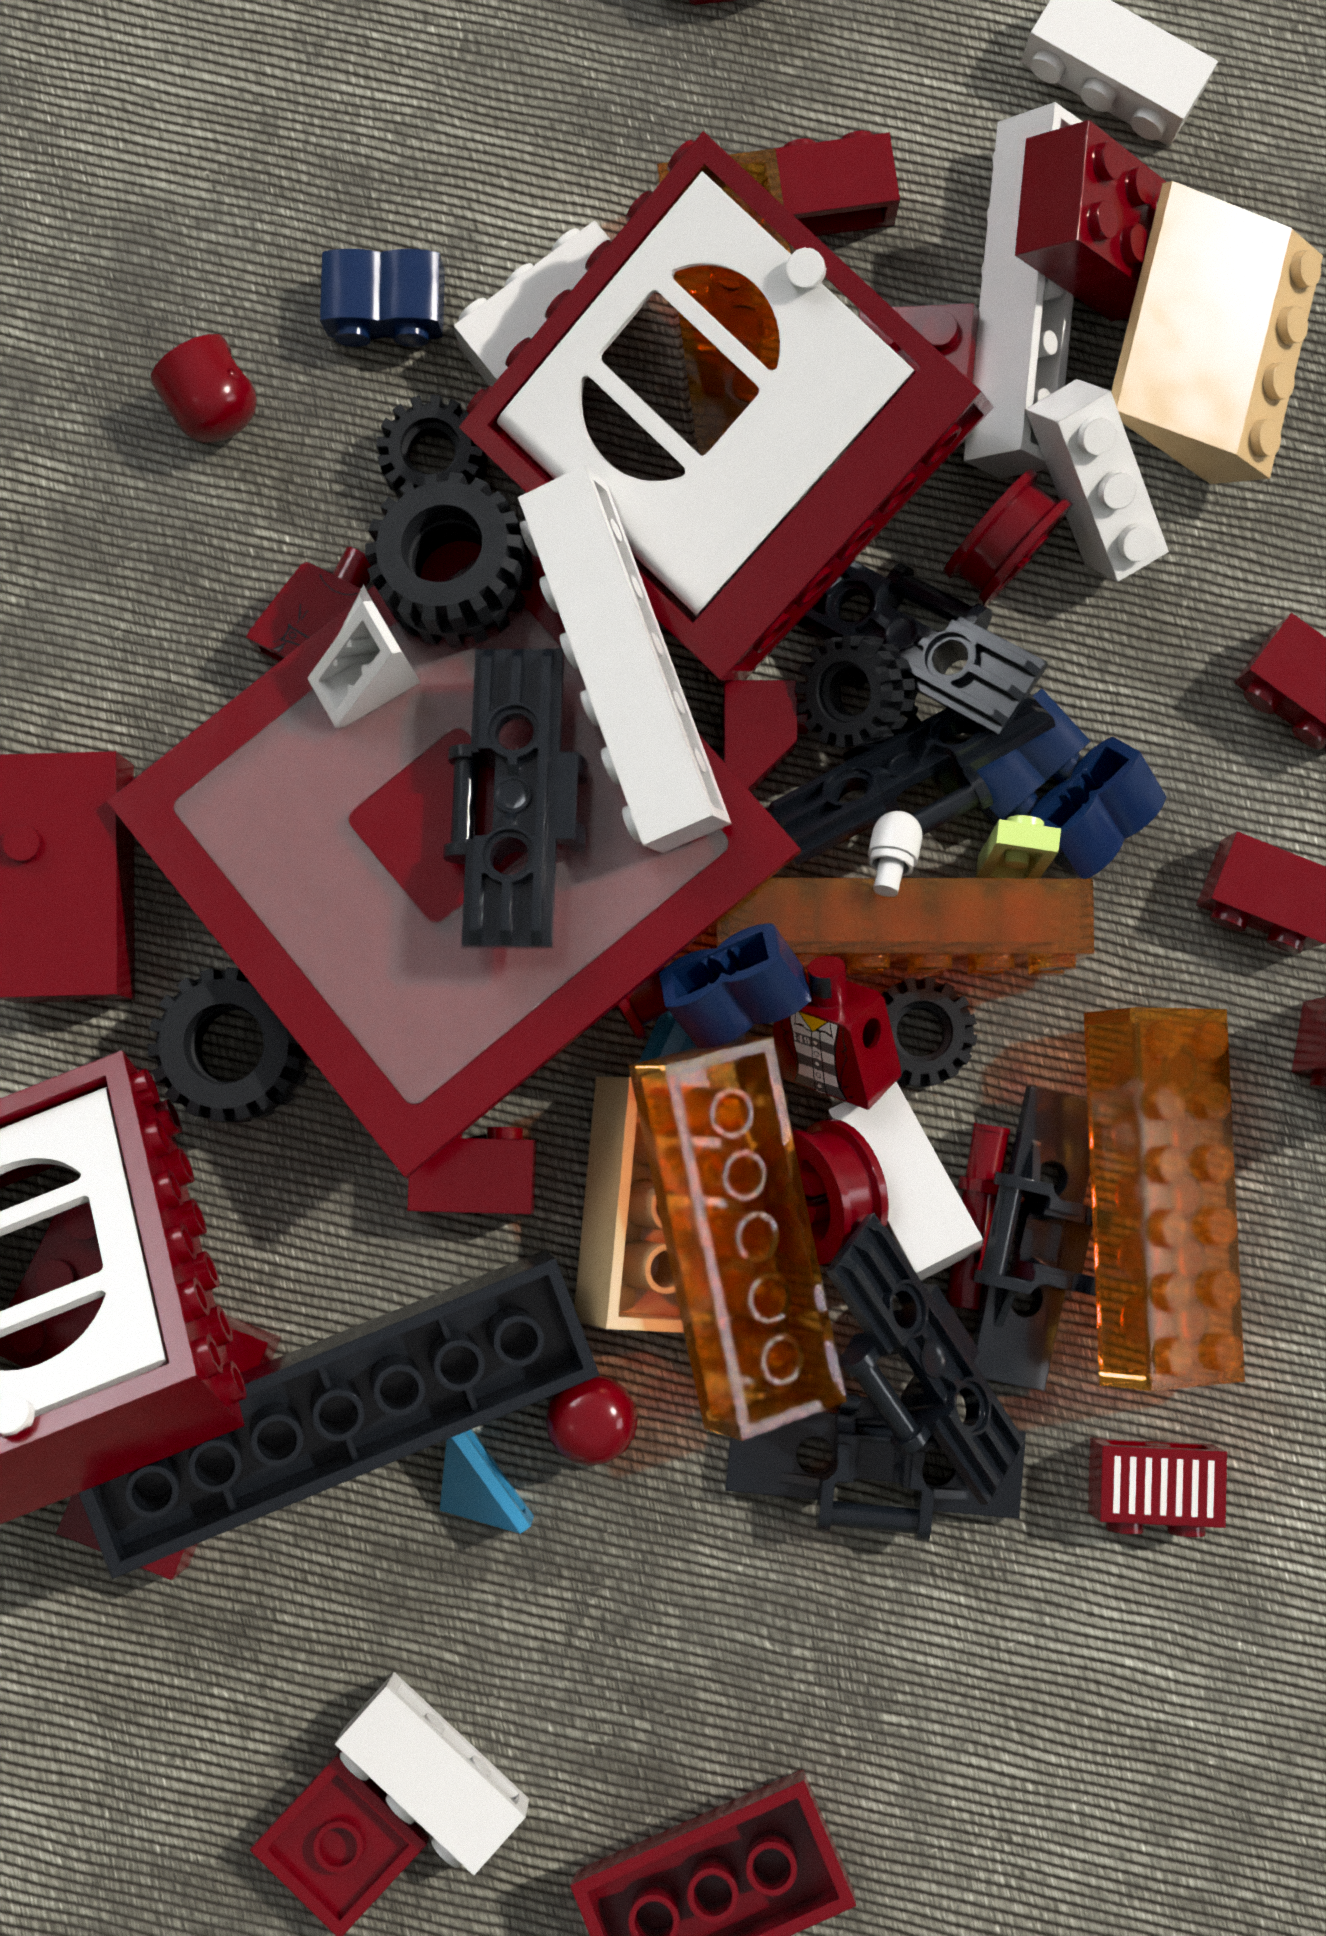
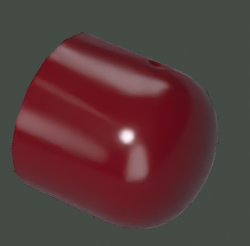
[150,334,257,443]
[546,1375,638,1466]

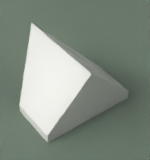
[307,584,421,728]

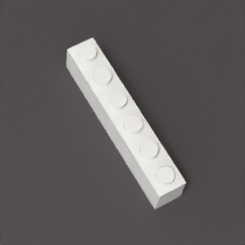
[964,102,1083,479]
[518,464,732,853]

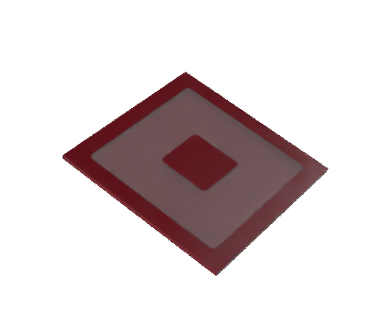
[107,541,801,1179]

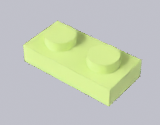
[976,815,1061,886]

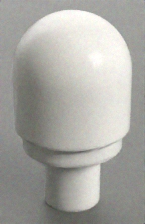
[868,811,922,897]

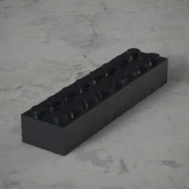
[79,1250,600,1579]

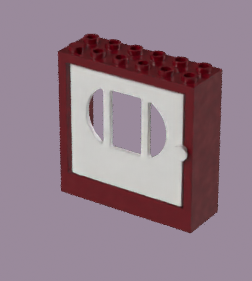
[459,131,994,680]
[0,1050,247,1524]

